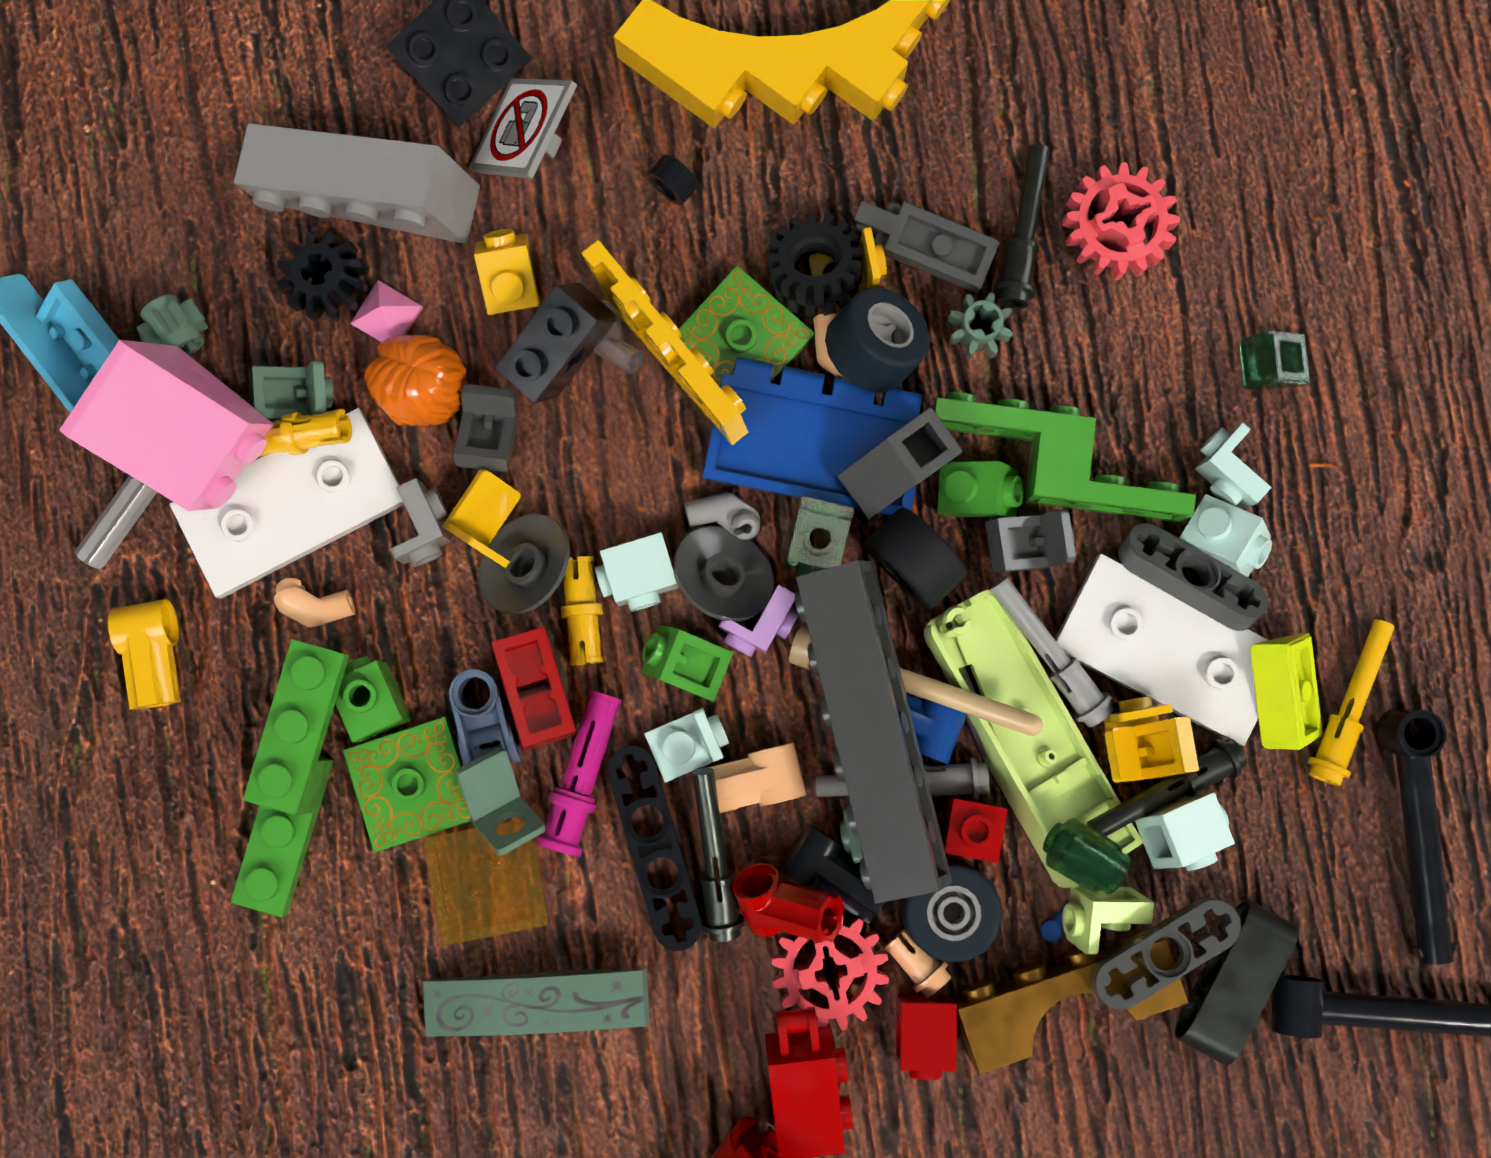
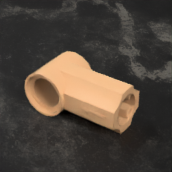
[708,742,807,813]

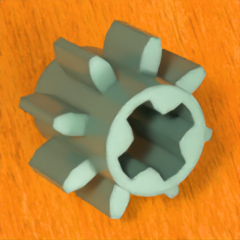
[947,293,1013,360]
[136,294,208,356]

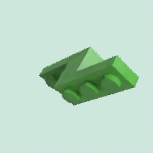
[931,392,1196,523]
[230,639,350,917]

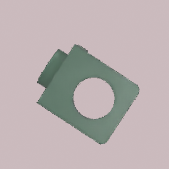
[455,747,545,856]

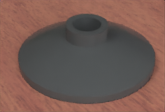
[479,514,570,615]
[673,526,774,622]

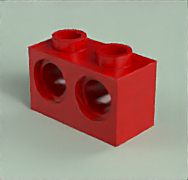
[491,627,576,752]

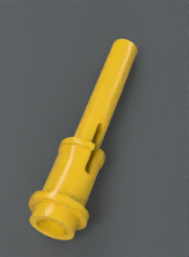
[1307,619,1395,786]

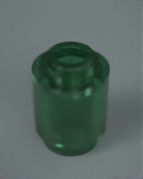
[1043,818,1130,894]

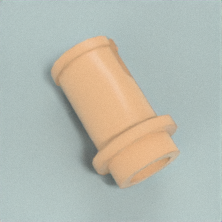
[883,928,951,998]

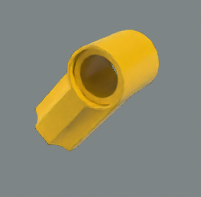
[108,599,181,710]

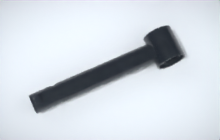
[1376,708,1458,965]
[1271,974,1491,1038]

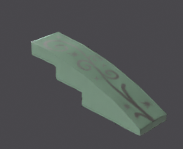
[423,969,650,1037]

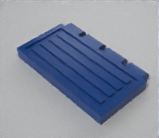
[702,356,922,517]

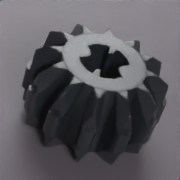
[277,231,368,321]

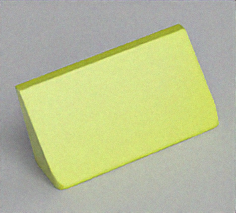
[1250,633,1323,750]

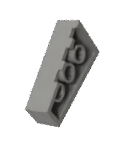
[233,123,480,244]

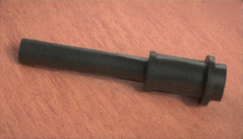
[994,144,1050,309]
[1087,738,1247,841]
[692,768,745,942]

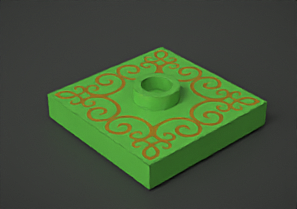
[679,266,815,387]
[343,717,471,853]

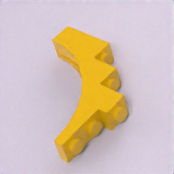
[613,0,950,129]

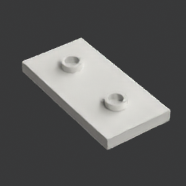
[169,408,404,599]
[1055,554,1268,746]

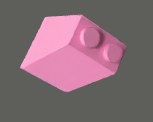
[59,340,274,511]

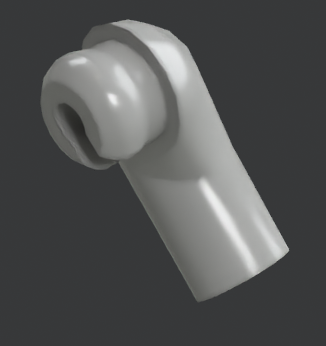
[684,492,760,540]

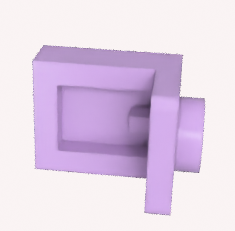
[719,585,799,657]

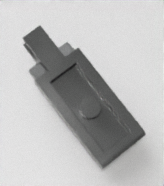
[851,201,1000,294]

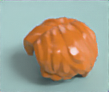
[364,335,468,426]

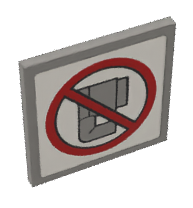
[468,78,577,179]

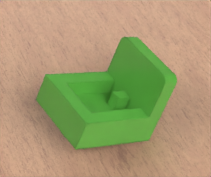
[937,461,1024,518]

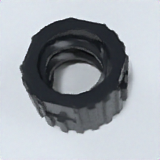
[647,155,698,206]

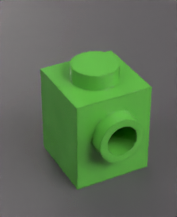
[335,656,413,742]

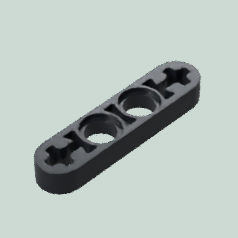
[608,745,702,951]

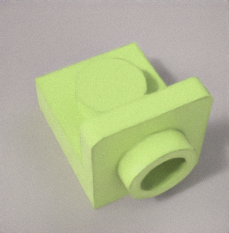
[1062,886,1154,954]

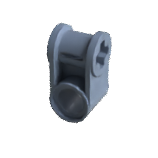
[449,669,523,765]

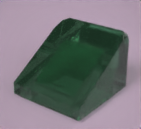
[1240,331,1310,390]

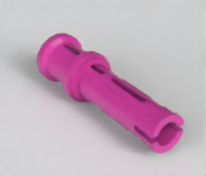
[534,690,622,857]

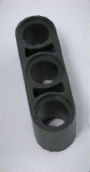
[1174,899,1299,1066]

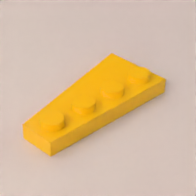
[581,240,749,445]

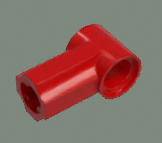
[732,863,845,943]

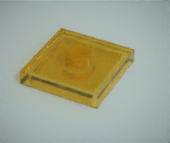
[423,819,550,946]

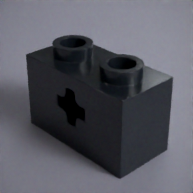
[495,283,619,403]

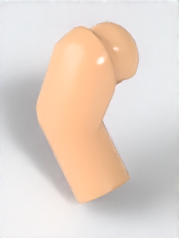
[274,578,355,628]

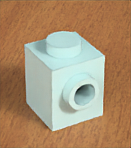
[595,532,679,612]
[1135,792,1235,871]

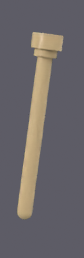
[789,623,1043,736]

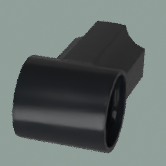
[778,823,885,924]

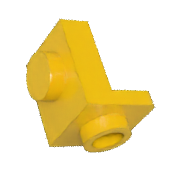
[474,229,540,315]
[1105,717,1199,783]

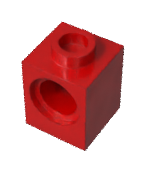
[940,796,1008,863]
[896,994,957,1080]

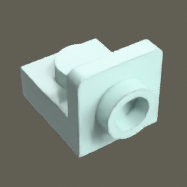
[644,708,730,783]

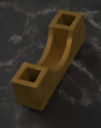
[954,928,1188,1074]

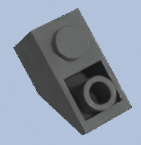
[837,407,963,519]

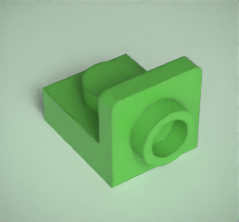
[641,625,734,702]

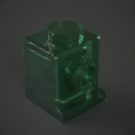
[786,496,855,576]

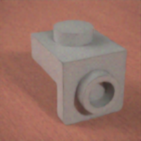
[390,478,452,567]

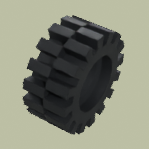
[767,213,863,317]

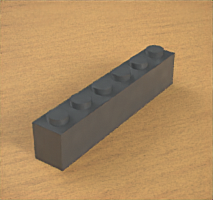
[795,560,952,904]

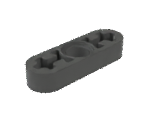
[1118,523,1268,631]
[1090,897,1241,1010]

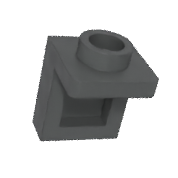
[453,384,519,472]
[985,509,1076,574]

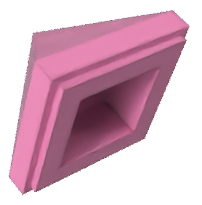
[350,280,423,342]

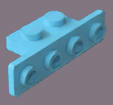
[0,274,119,413]

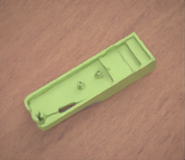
[924,589,1143,888]

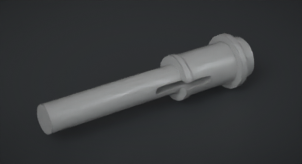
[990,576,1114,727]
[816,757,989,801]

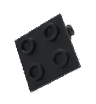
[385,0,532,128]

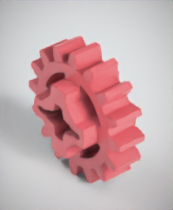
[1062,162,1180,280]
[771,915,889,1031]

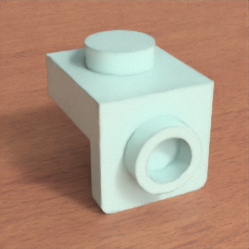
[1195,422,1272,510]
[1179,494,1272,577]

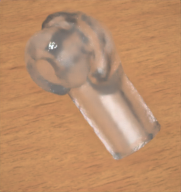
[593,300,643,374]

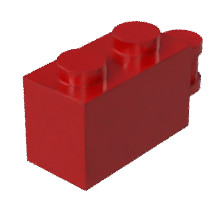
[765,1006,853,1158]

